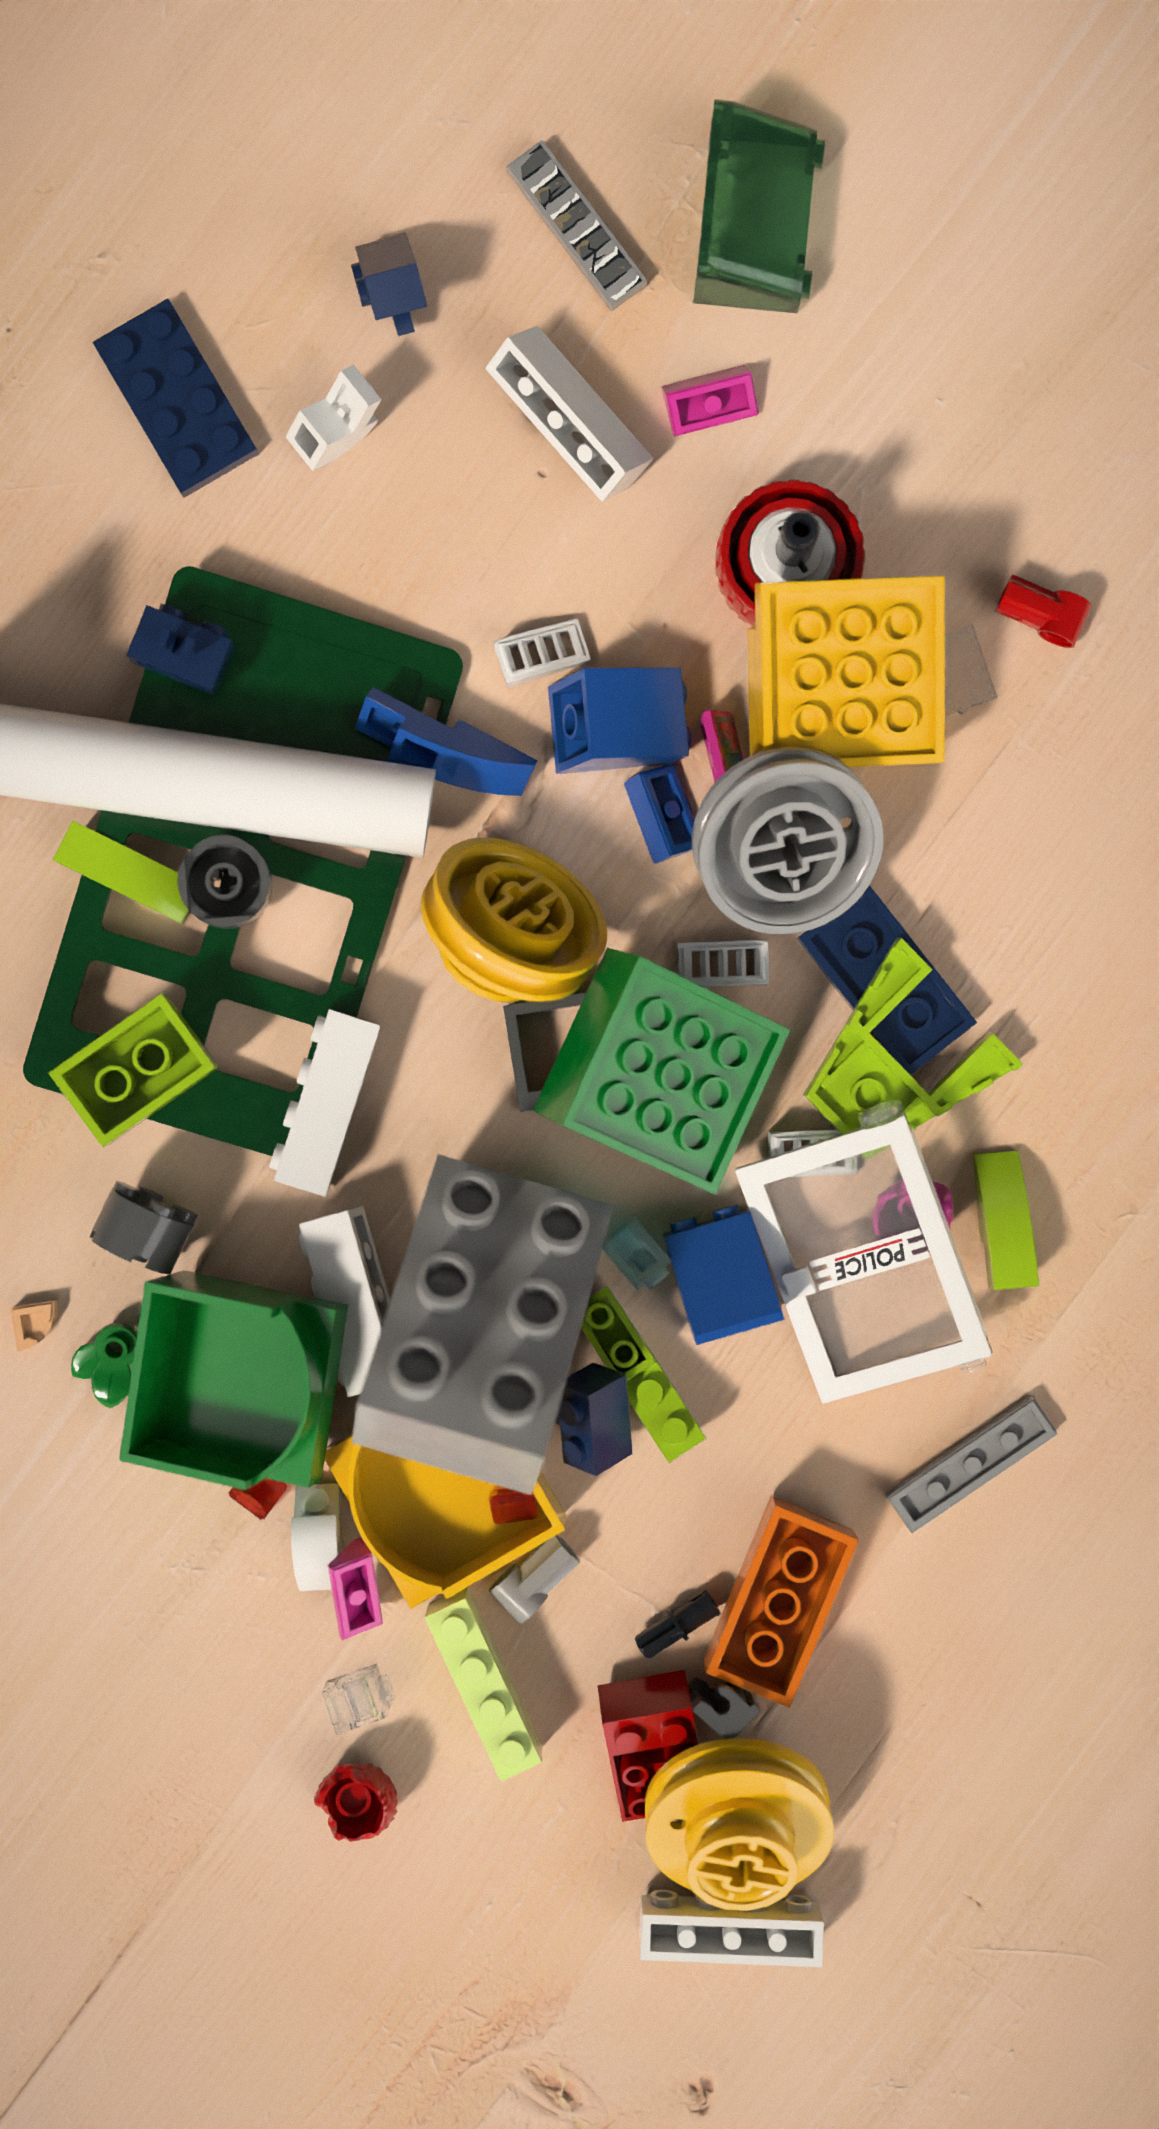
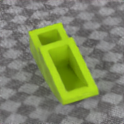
[53,820,189,924]
[973,1150,1039,1290]

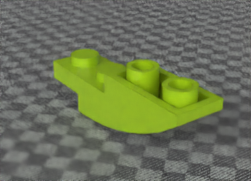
[581,1286,707,1463]

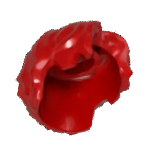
[314,1762,398,1842]

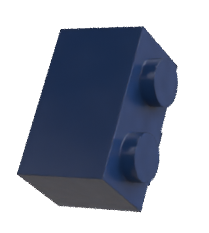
[351,233,427,336]
[127,604,235,697]
[555,1362,633,1476]

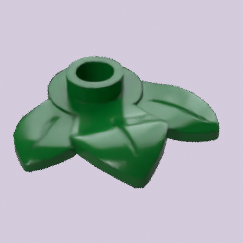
[71,1323,137,1408]

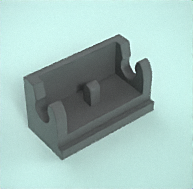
[688,1677,760,1739]

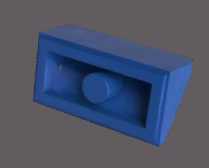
[624,764,695,864]

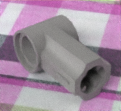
[489,1535,580,1624]

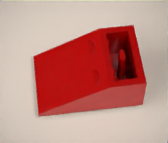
[597,1670,698,1822]

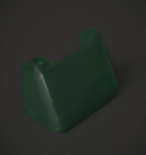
[693,99,825,314]

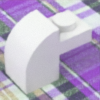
[286,365,381,471]
[291,1483,345,1591]

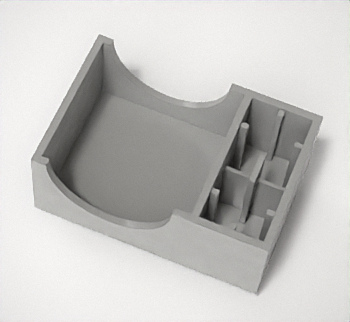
[352,1154,614,1495]

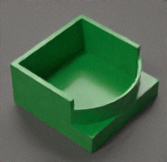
[533,948,790,1195]
[119,1270,348,1490]

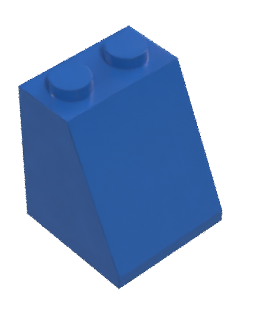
[548,668,691,774]
[663,1204,785,1345]

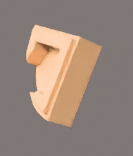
[10,1299,58,1352]

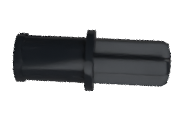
[635,1589,721,1658]

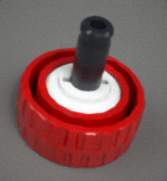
[715,479,866,626]

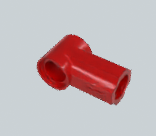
[995,574,1092,648]

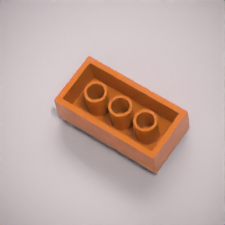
[703,1496,859,1708]

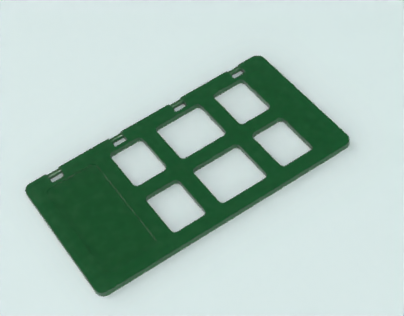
[23,566,463,1156]

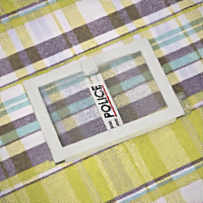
[735,1100,993,1404]

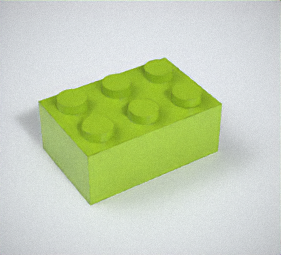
[49,993,219,1148]

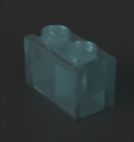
[602,1214,672,1290]

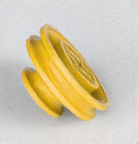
[421,837,607,1003]
[645,1738,834,1911]

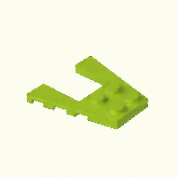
[803,938,1023,1159]

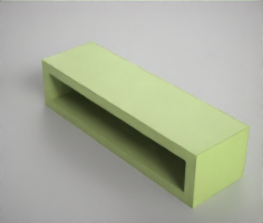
[424,1587,543,1781]

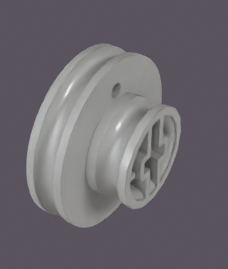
[692,747,883,934]

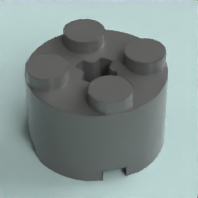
[177,835,273,929]
[89,1180,197,1274]

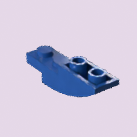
[355,687,538,796]

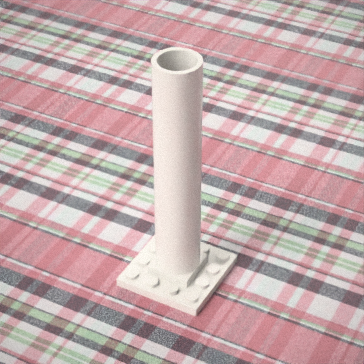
[0,703,436,858]

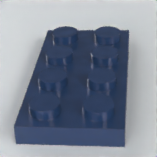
[92,298,259,498]
[797,885,977,1075]

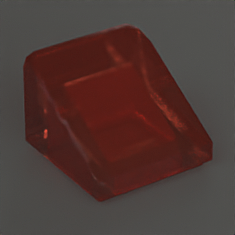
[228,1478,287,1520]
[489,1488,537,1524]

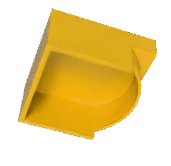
[747,576,945,767]
[325,1433,566,1609]

